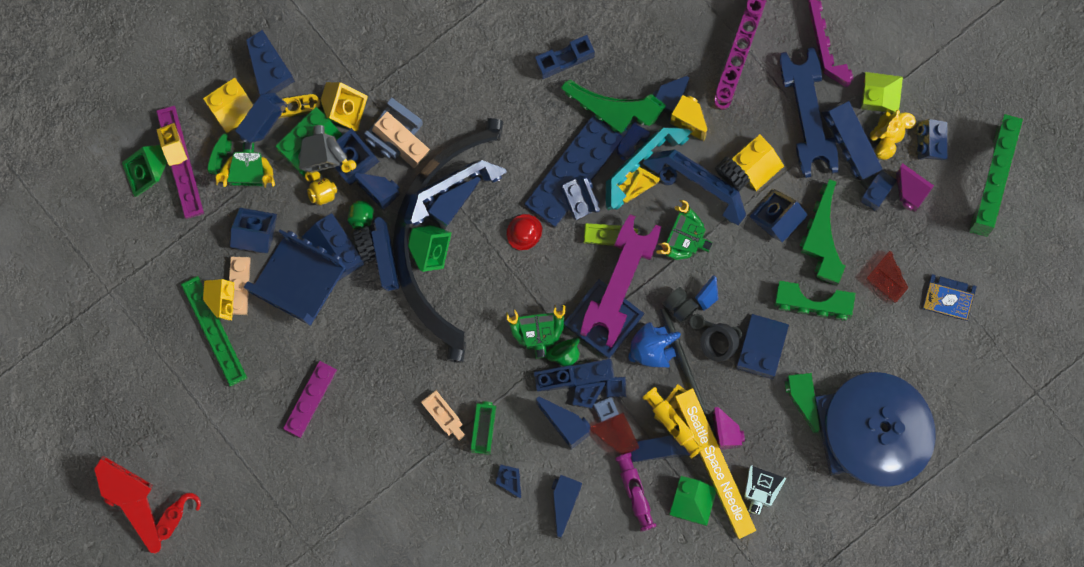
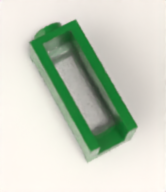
[471,401,496,455]

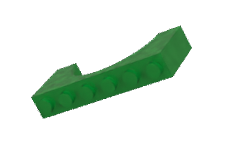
[969,114,1023,237]

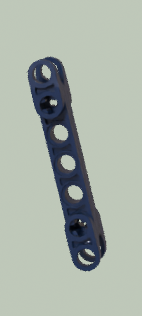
[780,47,838,178]

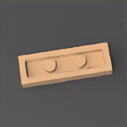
[229,257,251,315]

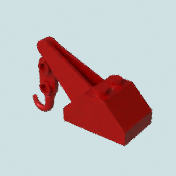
[95,456,201,553]

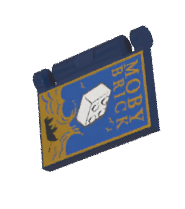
[923,274,977,321]

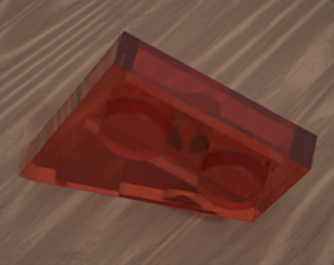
[866,251,908,304]
[590,412,639,455]

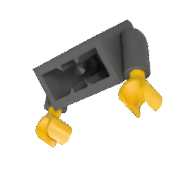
[298,125,356,182]

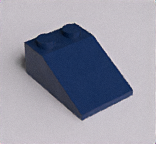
[426,177,480,230]
[736,314,789,379]
[536,397,591,450]

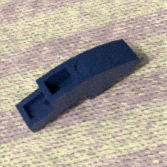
[534,359,615,392]

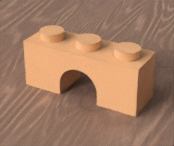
[372,112,430,168]

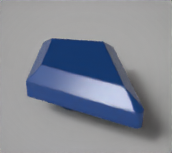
[695,275,719,311]

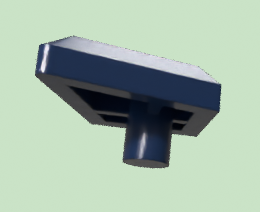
[573,382,605,409]
[496,464,521,498]

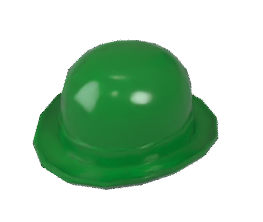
[547,338,580,367]

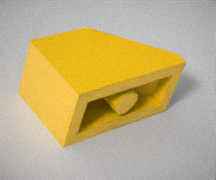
[156,123,187,166]

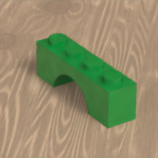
[775,280,856,321]

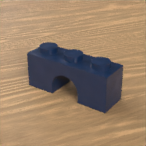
[535,35,595,79]

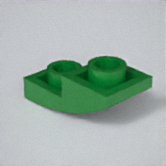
[208,134,232,175]

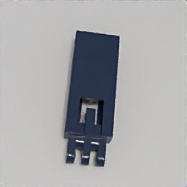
[372,217,399,291]

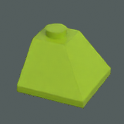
[861,72,903,113]

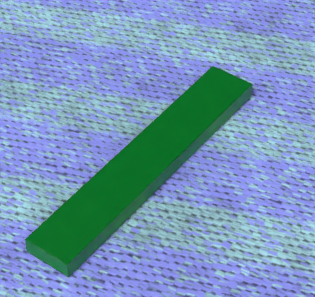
[181,276,248,387]

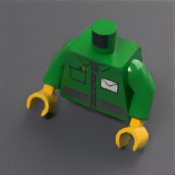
[657,200,713,260]
[506,305,565,359]

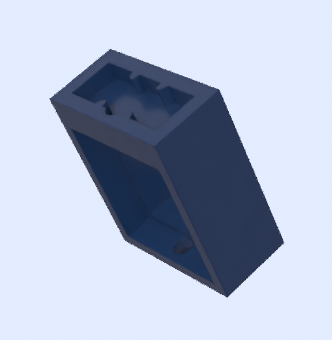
[235,93,288,143]

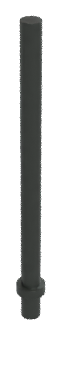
[660,307,712,426]

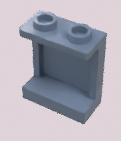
[364,98,423,159]

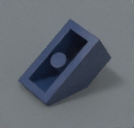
[653,76,689,115]
[860,170,897,212]

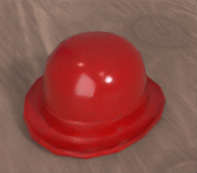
[506,214,543,251]

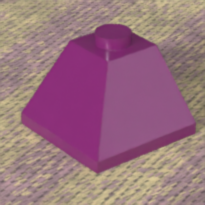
[896,163,934,212]
[712,407,745,450]

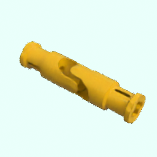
[642,387,705,459]

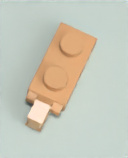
[421,390,465,441]

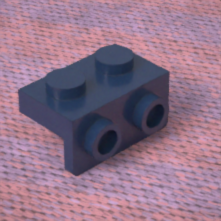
[917,119,947,160]

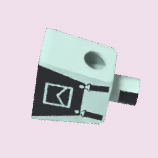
[744,466,786,515]

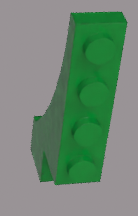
[561,79,666,133]
[800,179,846,286]

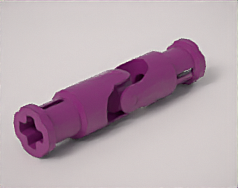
[615,453,657,532]

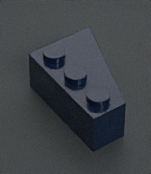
[246,30,295,95]

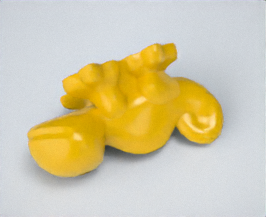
[870,109,916,160]

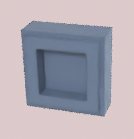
[594,397,619,423]

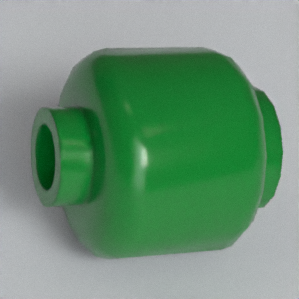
[347,201,374,230]

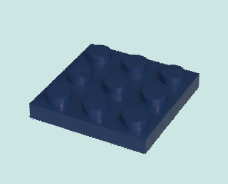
[564,279,645,359]

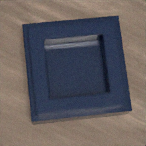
[606,377,626,398]

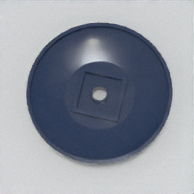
[825,372,936,487]

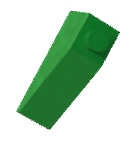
[784,373,820,433]

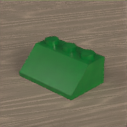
[275,107,343,177]

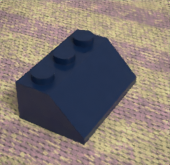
[301,213,364,281]

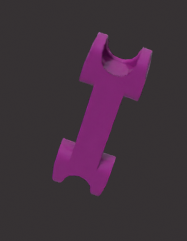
[714,0,767,110]
[580,214,661,347]

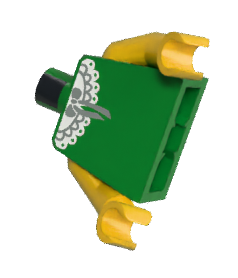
[215,142,275,188]

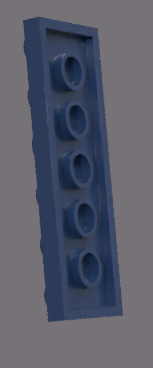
[525,115,624,228]

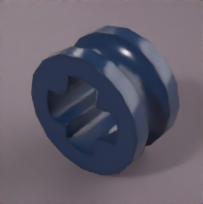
[660,167,677,185]

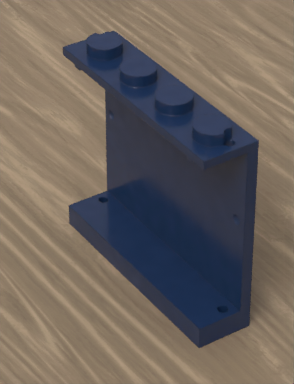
[244,229,346,326]

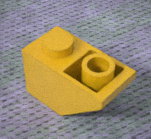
[203,279,234,320]

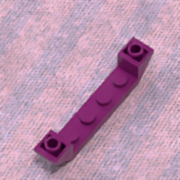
[807,0,853,87]

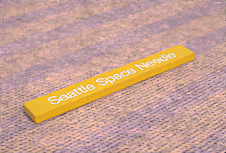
[674,388,756,539]

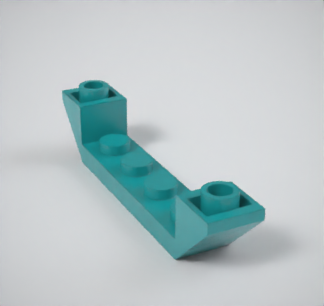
[606,128,692,211]

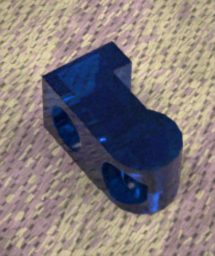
[618,123,650,160]

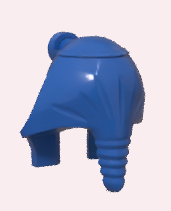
[628,322,681,368]

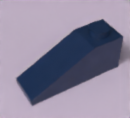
[630,435,690,463]
[551,475,582,539]

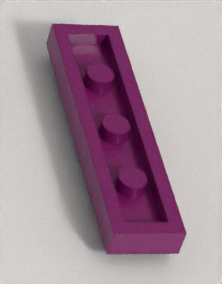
[283,361,337,438]

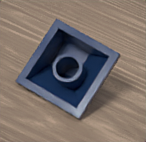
[354,173,400,210]

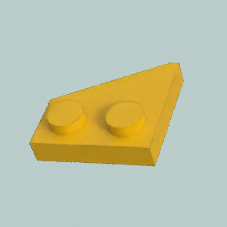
[617,167,660,204]

